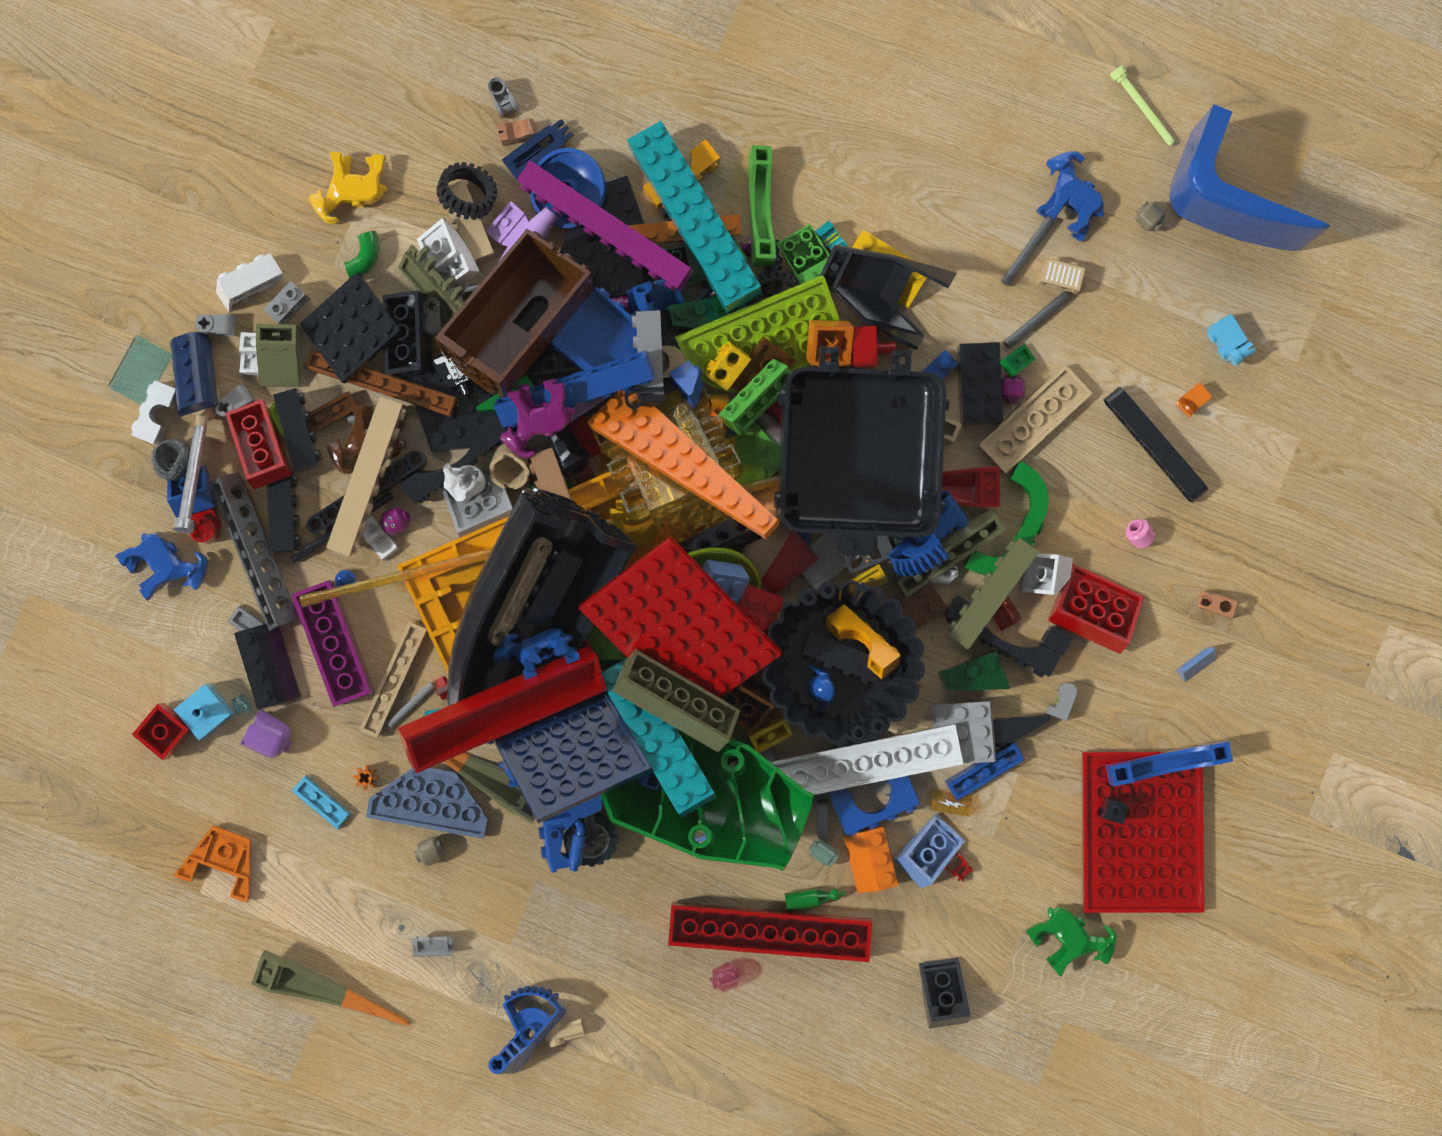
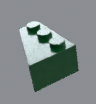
[663,297,729,333]
[937,651,1010,691]

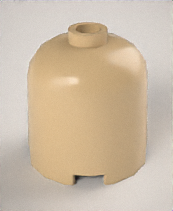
[489,443,532,489]

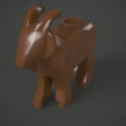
[327,404,408,474]

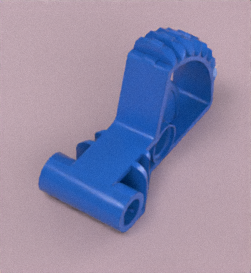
[888,490,969,577]
[489,986,566,1074]

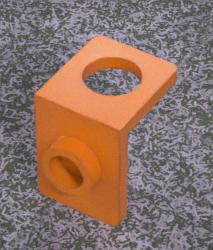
[1176,382,1212,418]

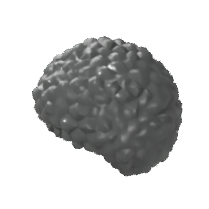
[152,438,191,481]

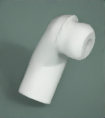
[931,565,959,585]

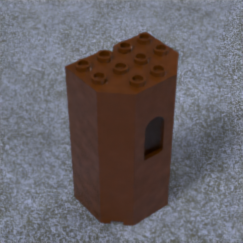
[435,229,594,399]

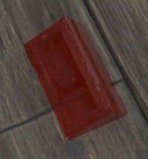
[993,596,1022,631]

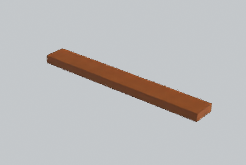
[304,350,458,417]

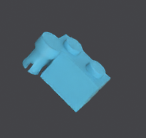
[1206,313,1256,366]

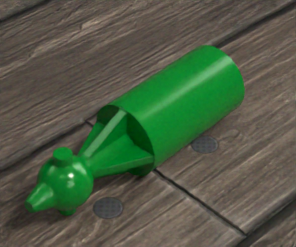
[784,889,845,911]

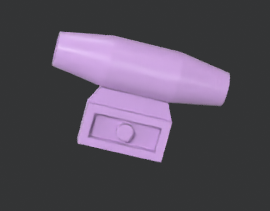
[486,201,558,261]

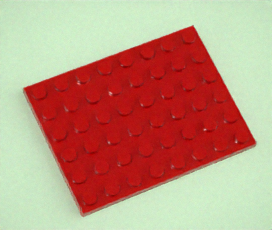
[579,536,781,698]
[1081,752,1204,913]

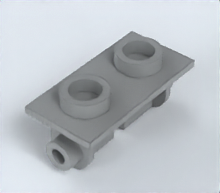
[412,935,454,957]

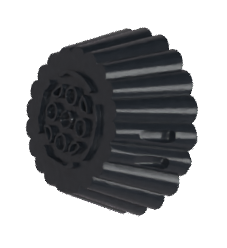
[763,580,925,744]

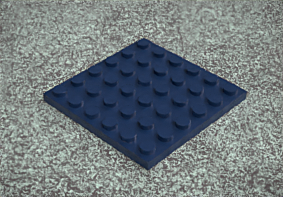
[493,691,651,823]

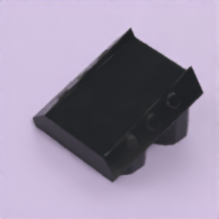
[549,430,590,474]

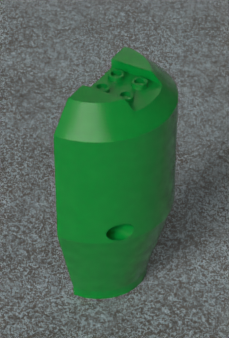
[601,728,814,871]

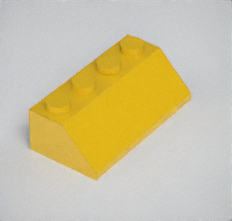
[852,230,927,308]

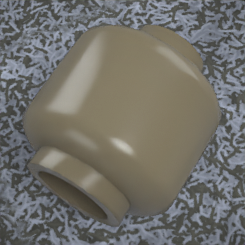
[1135,201,1165,231]
[414,837,446,866]

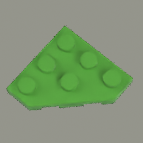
[733,420,780,493]

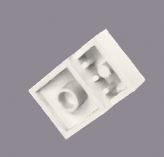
[417,218,480,288]

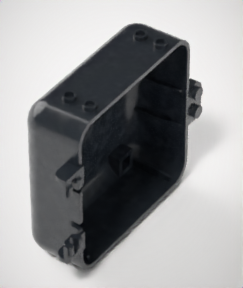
[774,346,949,556]

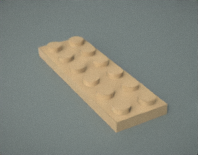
[978,365,1093,474]

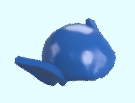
[808,664,835,713]

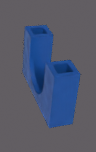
[827,776,920,837]

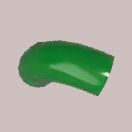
[344,231,380,278]

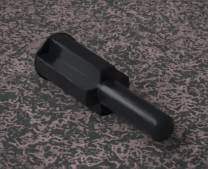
[695,281,713,301]

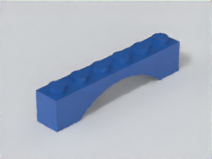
[1105,740,1233,786]

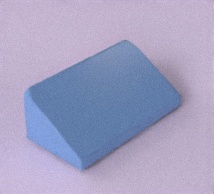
[1177,647,1217,681]

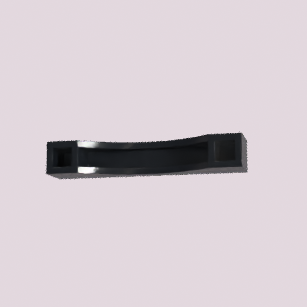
[400,413,508,504]
[944,595,1061,678]

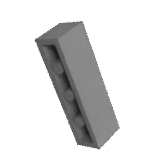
[632,310,664,388]

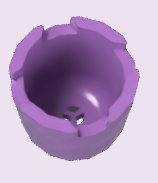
[240,709,293,758]

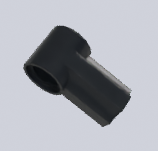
[624,386,665,409]

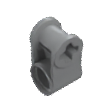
[488,77,519,118]
[195,314,235,337]
[215,384,255,419]

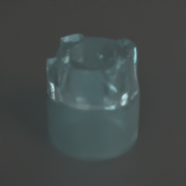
[231,694,252,715]

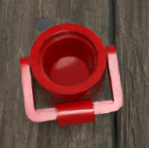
[189,508,223,544]

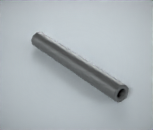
[1001,217,1055,286]
[1003,291,1070,349]

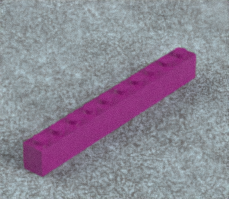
[517,161,694,291]

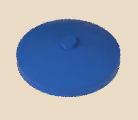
[530,148,606,229]

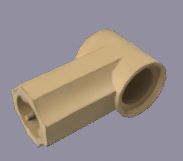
[545,1018,585,1047]

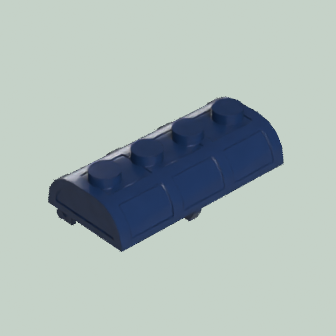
[170,332,218,417]

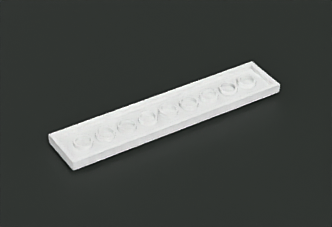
[770,724,963,795]

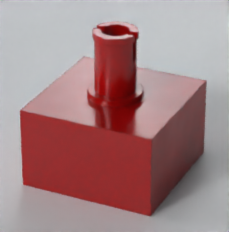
[851,326,896,370]

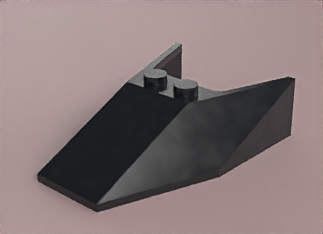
[820,245,957,350]

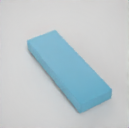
[292,775,351,829]

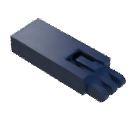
[502,119,574,182]

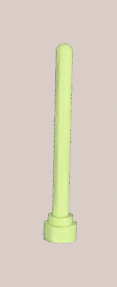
[1110,65,1175,146]

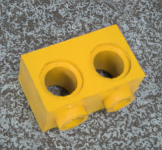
[705,341,751,391]

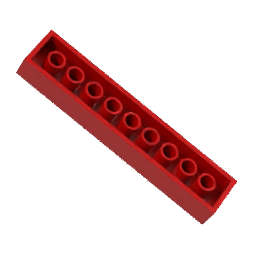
[668,902,873,962]

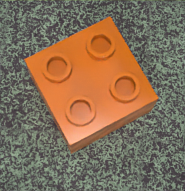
[806,320,854,366]

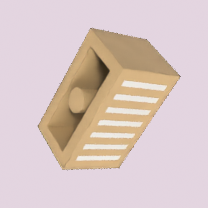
[1038,257,1085,294]

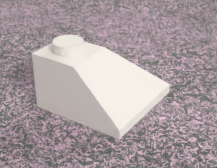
[1021,553,1073,595]

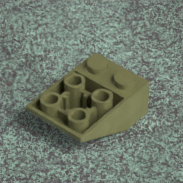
[256,324,301,387]

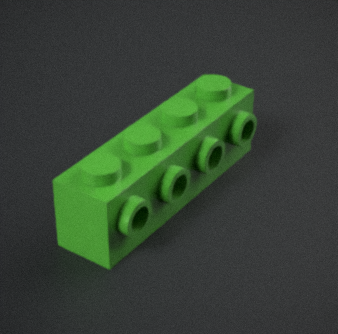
[718,359,791,435]

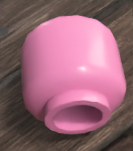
[1126,519,1156,549]

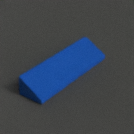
[945,742,1025,801]

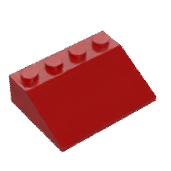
[1048,564,1145,654]

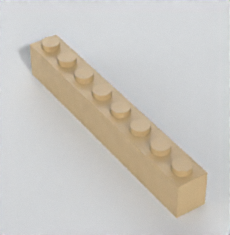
[326,396,407,556]

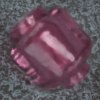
[710,962,741,992]

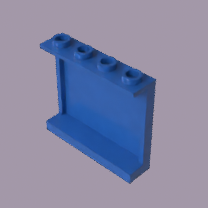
[549,287,638,396]

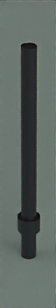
[290,491,395,563]

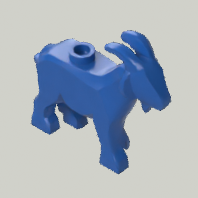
[1036,151,1105,242]
[115,533,208,601]
[493,629,580,680]

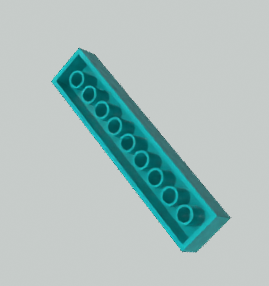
[627,121,761,313]

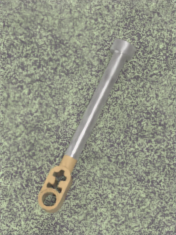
[173,387,220,533]

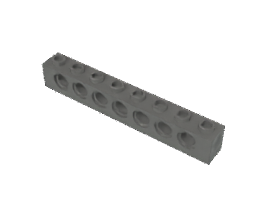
[210,472,298,631]

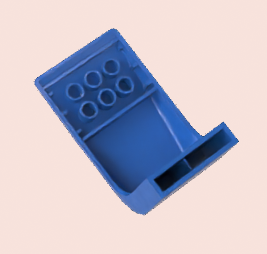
[1169,104,1330,251]

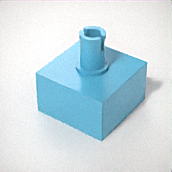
[174,683,236,740]

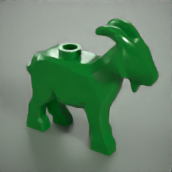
[1025,907,1117,977]

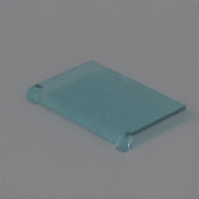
[107,335,172,404]

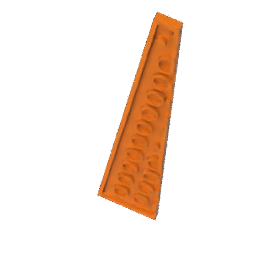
[587,390,780,539]

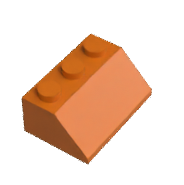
[843,825,898,893]

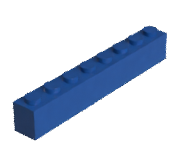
[494,350,655,428]

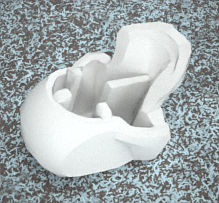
[443,463,486,501]

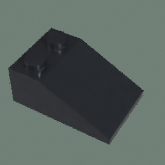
[919,958,971,1029]

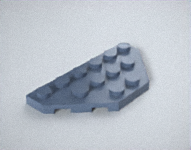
[366,767,488,839]

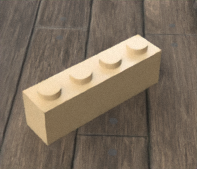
[449,180,496,264]

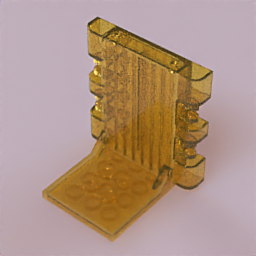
[592,385,744,543]

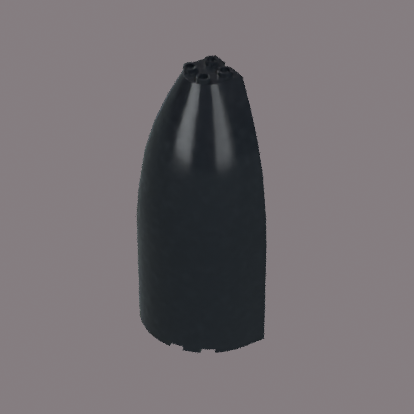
[447,488,636,745]

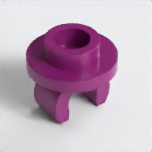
[739,235,751,257]

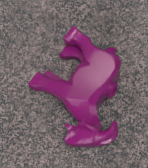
[500,379,575,458]

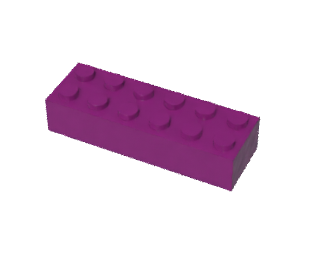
[291,580,375,707]

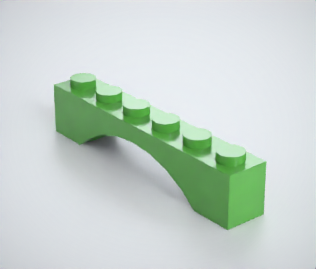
[748,145,776,267]

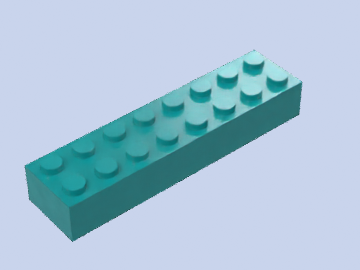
[601,658,716,818]

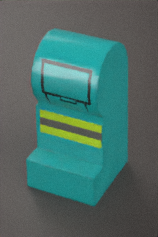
[815,220,849,253]

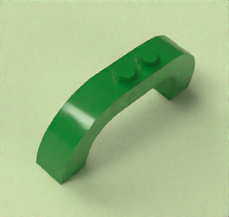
[963,461,1049,576]

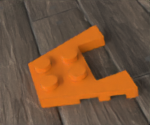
[174,825,252,903]

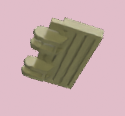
[398,244,465,323]

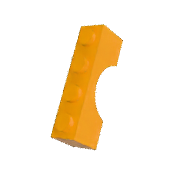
[643,139,720,209]
[825,604,901,679]

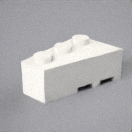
[216,253,283,313]

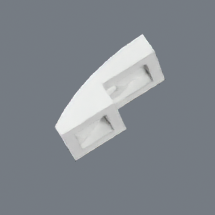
[239,332,259,376]
[361,516,399,561]

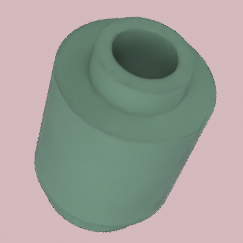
[809,839,839,867]

